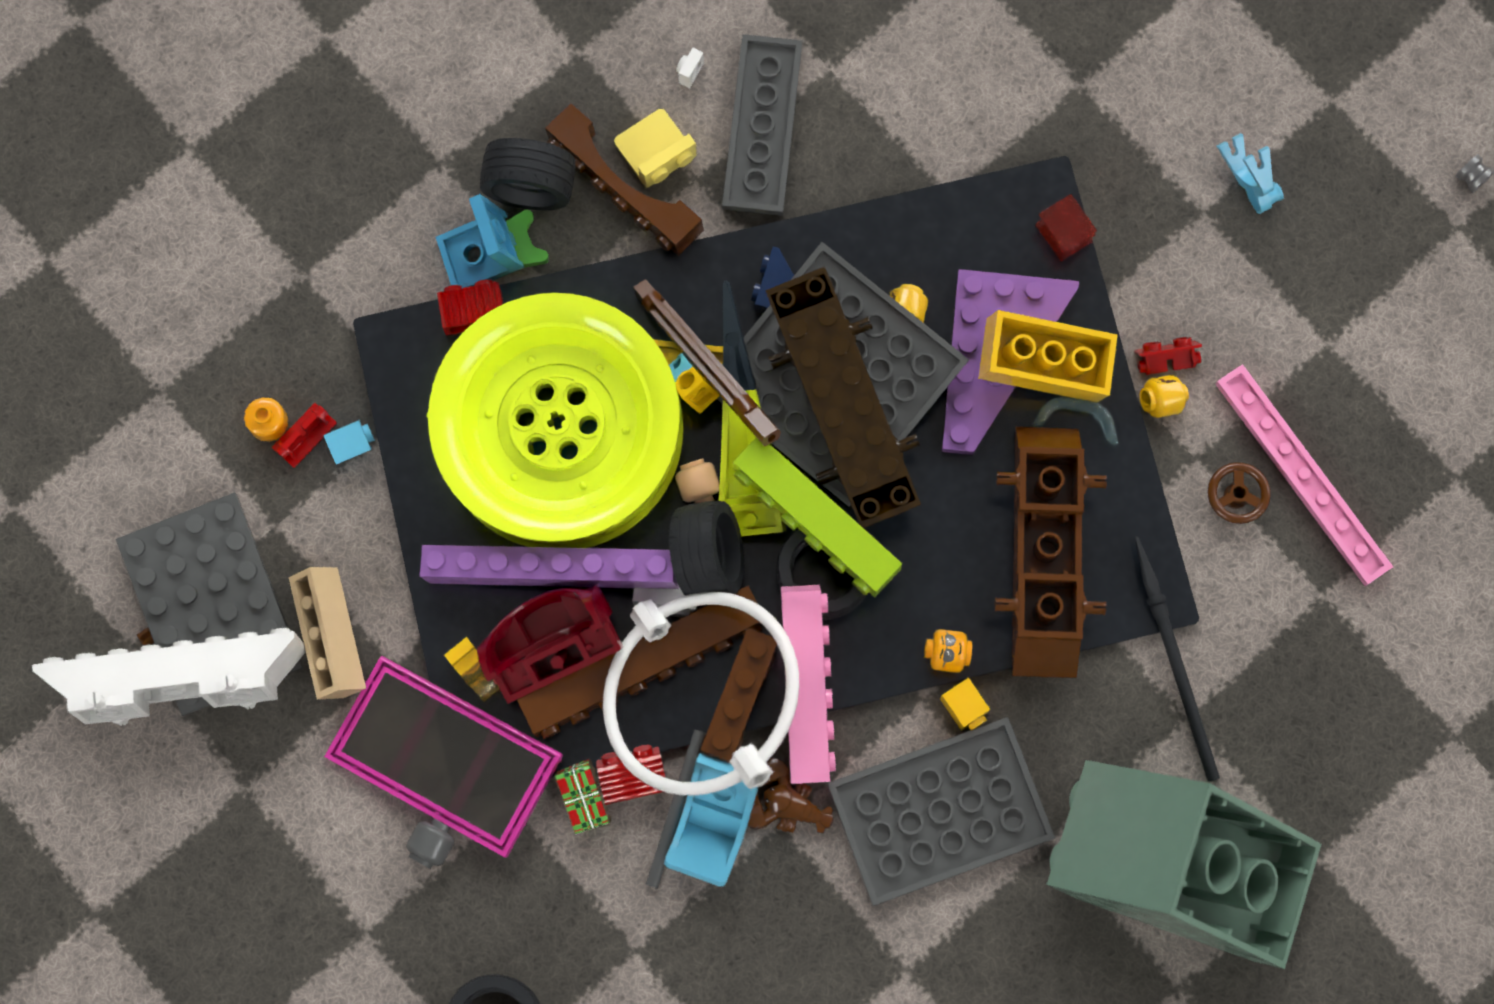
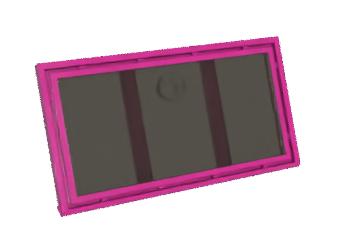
[324,656,563,858]

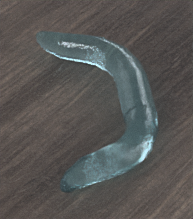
[1030,397,1118,445]

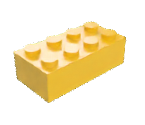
[978,310,1117,403]

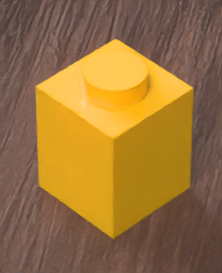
[940,678,990,731]

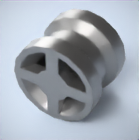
[1455,154,1494,193]

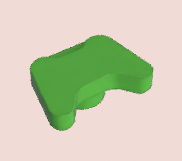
[506,210,549,268]

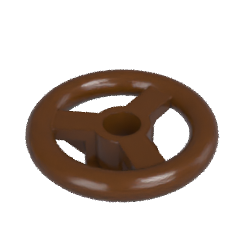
[1208,462,1271,524]

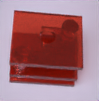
[1035,194,1097,262]

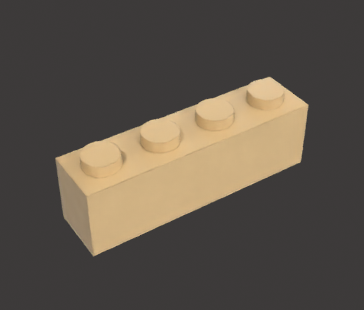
[289,567,366,700]

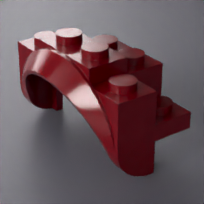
[477,584,624,703]

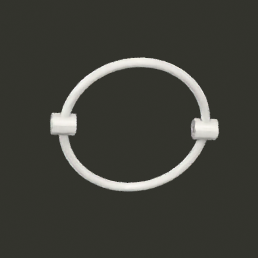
[603,592,799,795]

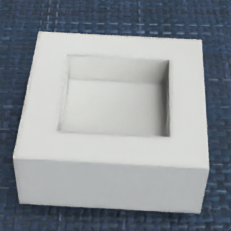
[676,48,704,88]

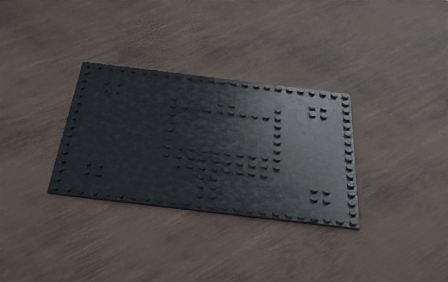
[353,156,1199,798]

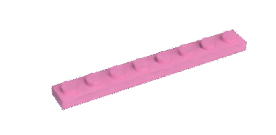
[1215,364,1393,586]

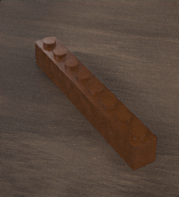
[517,585,764,739]

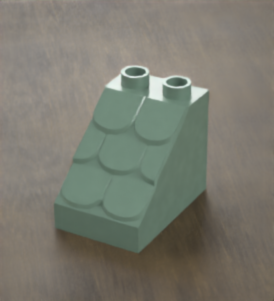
[1046,760,1321,969]

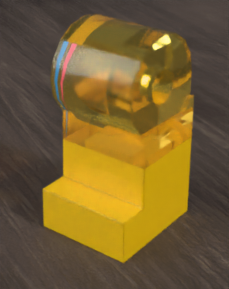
[444,637,500,702]

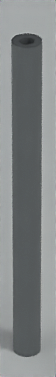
[646,729,706,888]

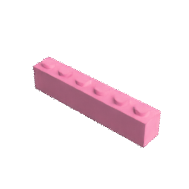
[781,585,836,784]

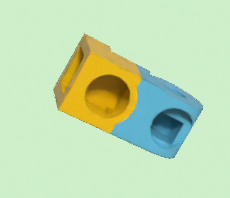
[669,353,720,414]

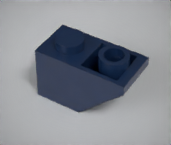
[751,246,794,314]

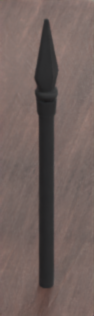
[1135,536,1220,782]

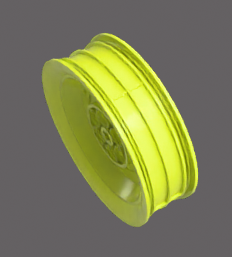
[428,293,684,548]

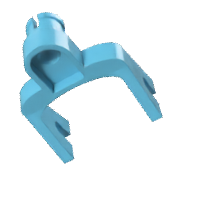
[1216,133,1284,214]

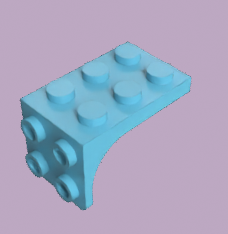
[664,753,759,887]

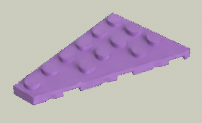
[942,269,1079,455]

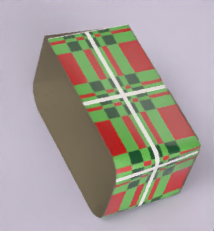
[555,759,611,834]

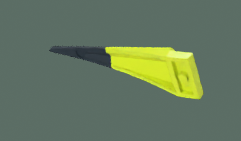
[719,280,786,536]

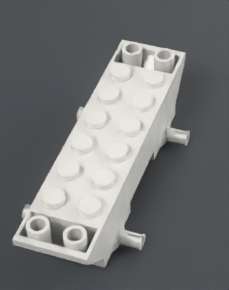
[32,628,306,726]

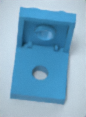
[436,194,524,288]

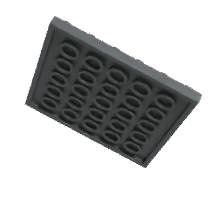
[716,242,969,507]

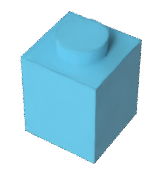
[323,420,375,464]

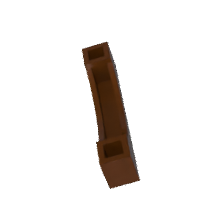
[545,103,704,256]

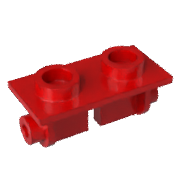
[1134,337,1202,375]
[271,403,338,468]

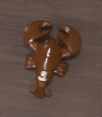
[747,758,834,834]

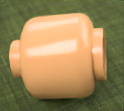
[675,458,720,503]

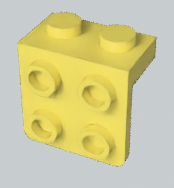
[614,109,697,189]

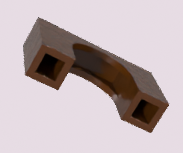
[700,628,778,764]

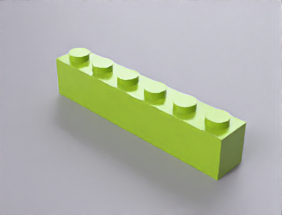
[733,438,902,597]

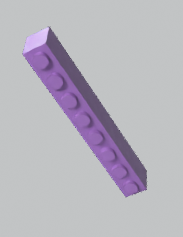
[420,545,679,589]

